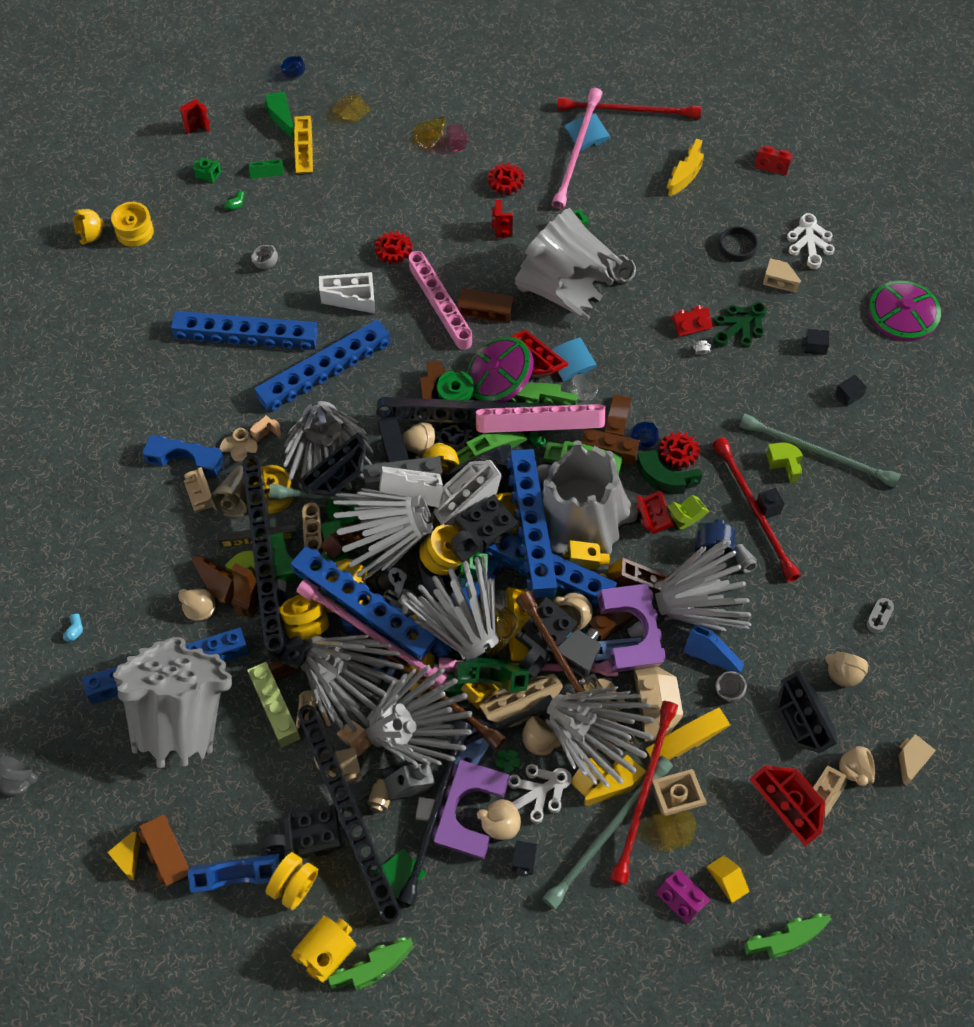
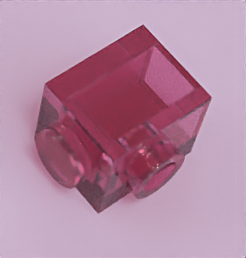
[446,124,469,152]

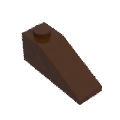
[192,557,234,605]
[608,558,668,593]

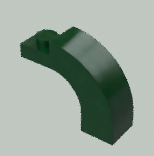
[636,450,702,494]
[453,658,529,692]

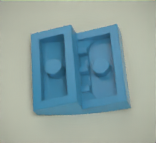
[565,114,611,151]
[551,338,597,382]

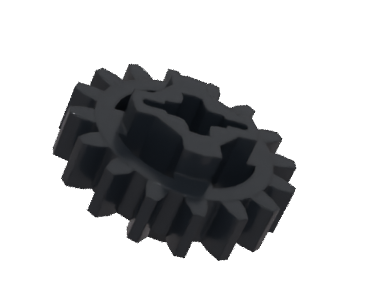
[434,422,473,452]

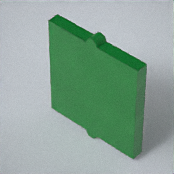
[375,848,426,900]

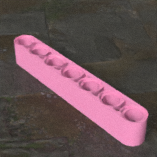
[409,251,472,350]
[476,404,605,433]

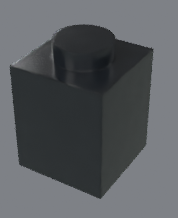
[801,329,829,355]
[835,375,867,407]
[756,488,784,519]
[512,840,537,877]

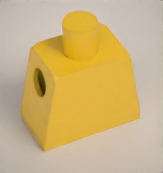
[562,541,610,572]

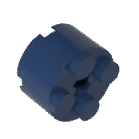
[695,519,736,559]

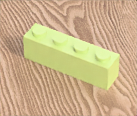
[247,662,300,748]

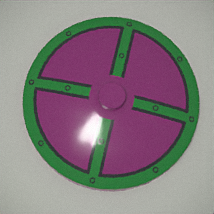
[868,281,941,341]
[467,337,534,402]

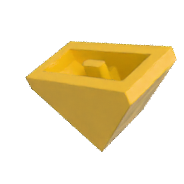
[571,757,613,795]
[108,832,140,880]
[706,855,750,903]

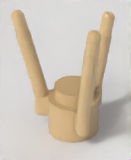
[296,690,331,733]

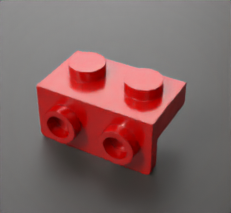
[179,99,210,134]
[754,145,793,175]
[491,200,513,239]
[670,305,713,337]
[635,491,674,534]

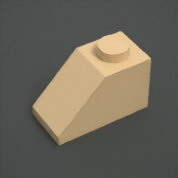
[763,258,801,293]
[898,734,936,786]
[314,747,361,783]

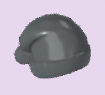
[0,756,38,796]

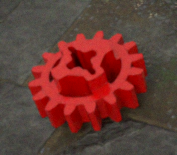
[488,162,524,195]
[375,230,413,265]
[659,431,700,470]

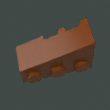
[138,814,189,886]

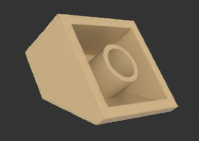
[652,769,706,816]

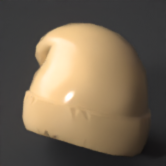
[402,422,435,456]
[178,589,216,621]
[553,593,593,632]
[825,651,868,687]
[522,716,561,756]
[839,746,875,786]
[477,799,521,840]

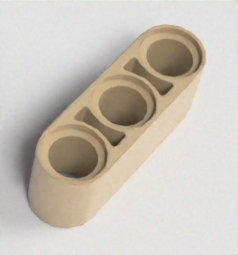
[302,502,323,554]

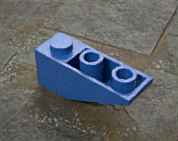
[683,624,744,674]

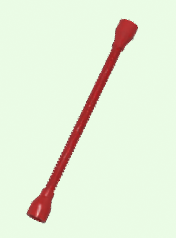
[557,97,701,119]
[713,437,801,583]
[610,700,678,885]

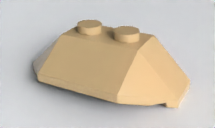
[633,667,683,742]
[479,674,563,727]

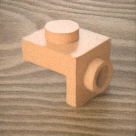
[250,415,281,442]
[336,720,372,756]

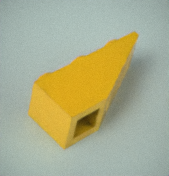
[584,755,646,806]

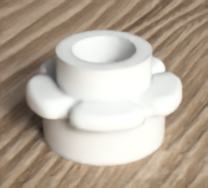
[693,341,711,355]

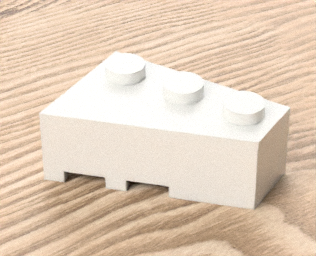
[319,272,375,314]
[379,466,443,507]

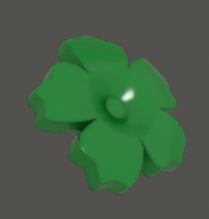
[495,749,521,774]

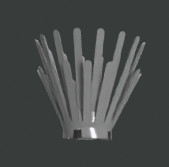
[284,401,373,490]
[333,488,433,581]
[655,537,751,631]
[401,555,499,660]
[300,635,404,732]
[366,665,472,765]
[546,687,655,787]

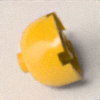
[73,209,105,244]
[422,443,459,474]

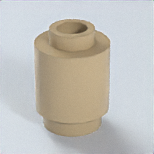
[367,779,391,813]

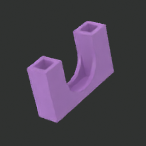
[597,584,665,673]
[432,760,510,860]

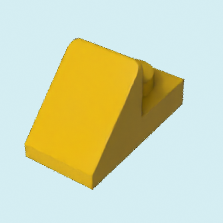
[461,683,499,709]

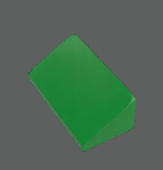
[249,159,284,179]

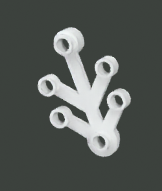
[787,213,835,269]
[508,764,571,824]

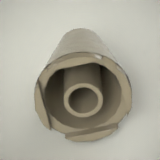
[210,465,248,518]

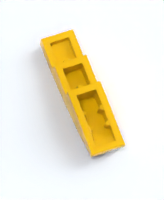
[294,116,313,174]
[646,708,731,760]

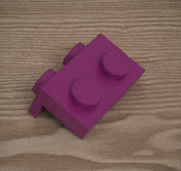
[656,869,711,924]

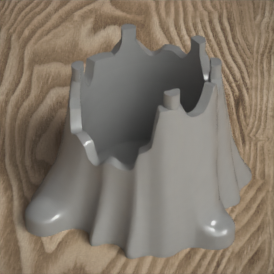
[515,208,623,321]
[537,440,638,557]
[113,637,232,768]

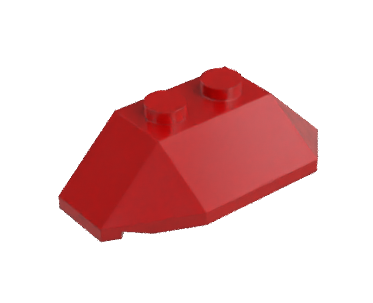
[511,330,568,379]
[749,765,826,847]

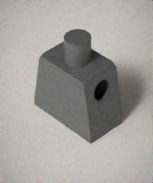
[554,628,601,679]
[384,763,434,800]

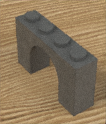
[363,456,443,493]

